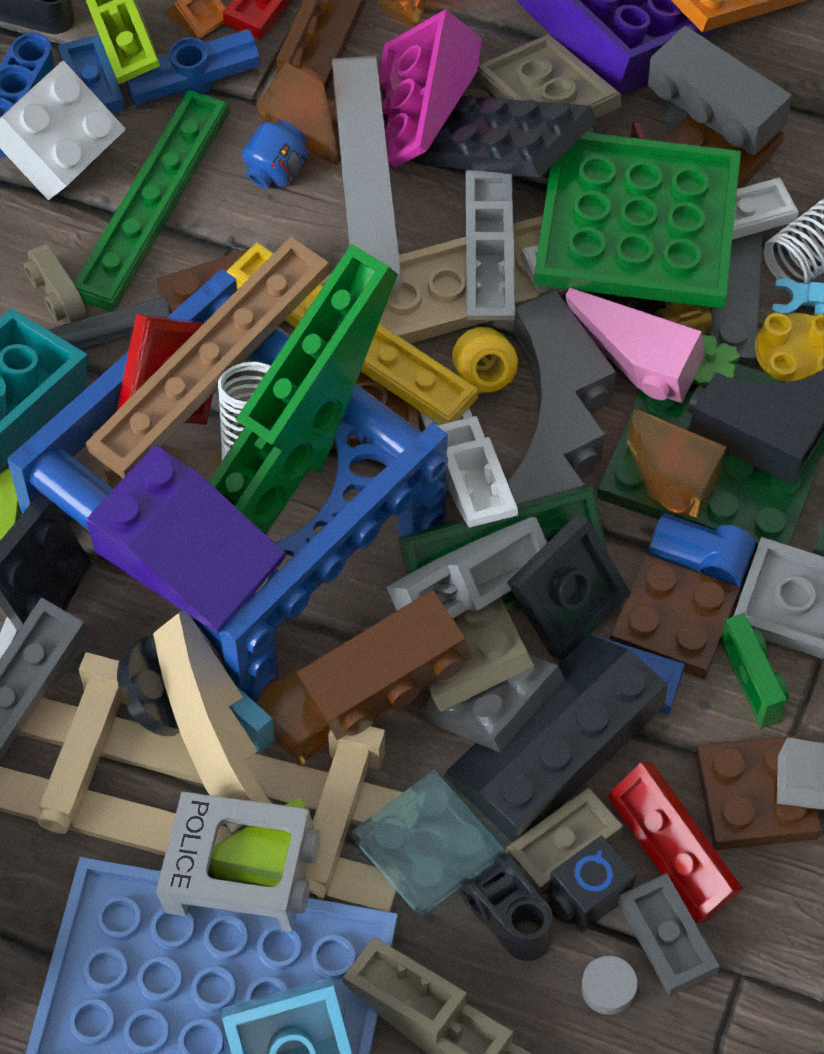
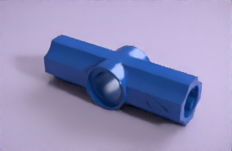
[125,29,261,106]

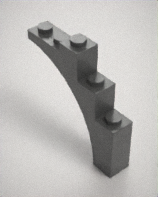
[507,289,616,504]

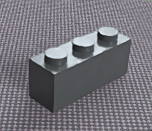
[648,26,792,156]

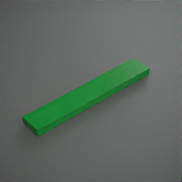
[73,89,230,311]

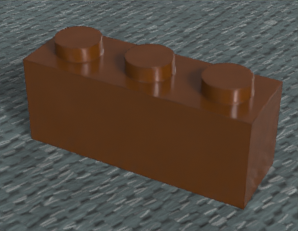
[297,590,472,740]

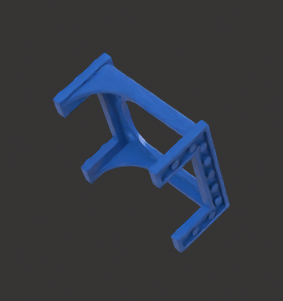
[7,269,448,702]

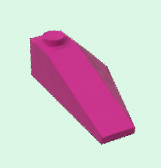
[378,9,482,168]

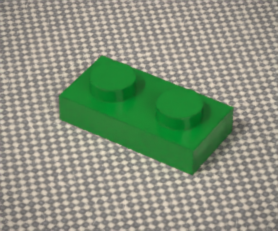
[720,613,789,729]

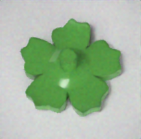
[692,334,740,386]

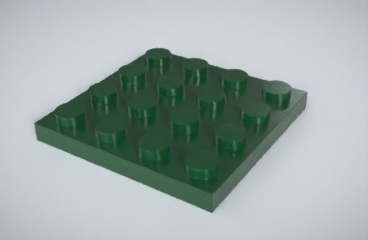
[597,363,824,553]

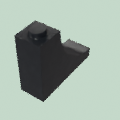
[687,369,824,486]

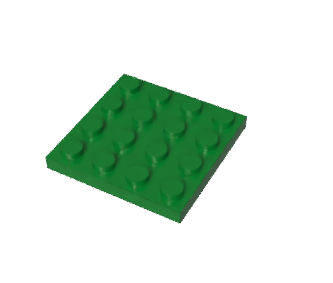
[533,132,741,309]

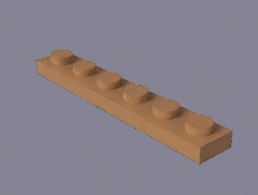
[86,236,330,478]

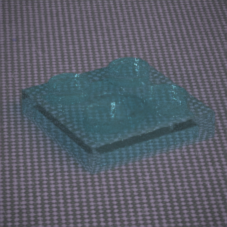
[351,770,503,918]

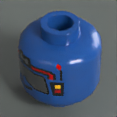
[242,119,309,189]

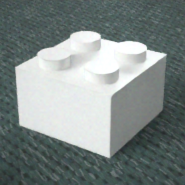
[0,60,126,200]

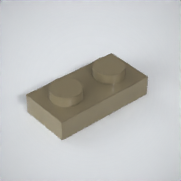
[506,787,623,895]

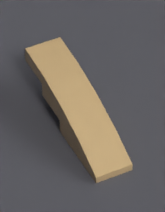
[153,611,272,833]

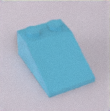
[222,977,352,1054]

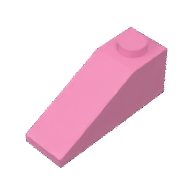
[566,288,705,403]

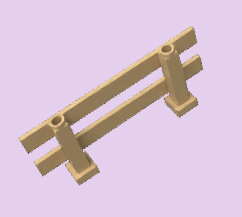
[0,652,424,912]

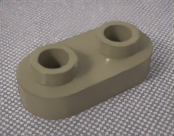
[23,243,87,324]

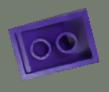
[86,445,286,634]

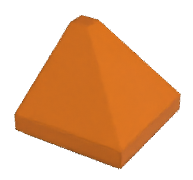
[167,0,226,40]

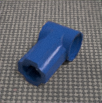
[648,513,756,587]

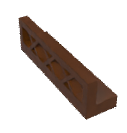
[276,0,367,105]

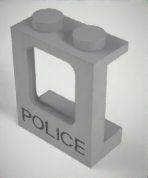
[156,792,321,932]

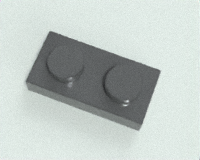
[618,873,720,996]

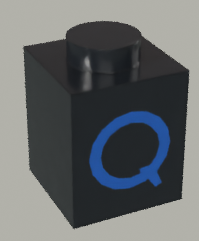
[548,835,636,932]

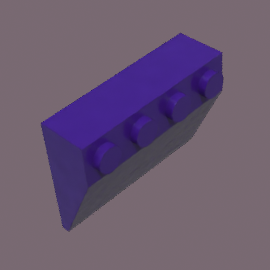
[516,0,718,95]

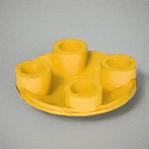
[755,313,824,382]

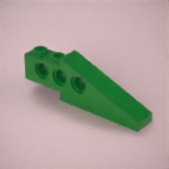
[209,244,398,535]

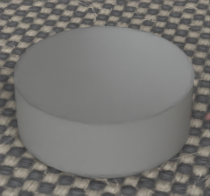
[581,956,637,1015]

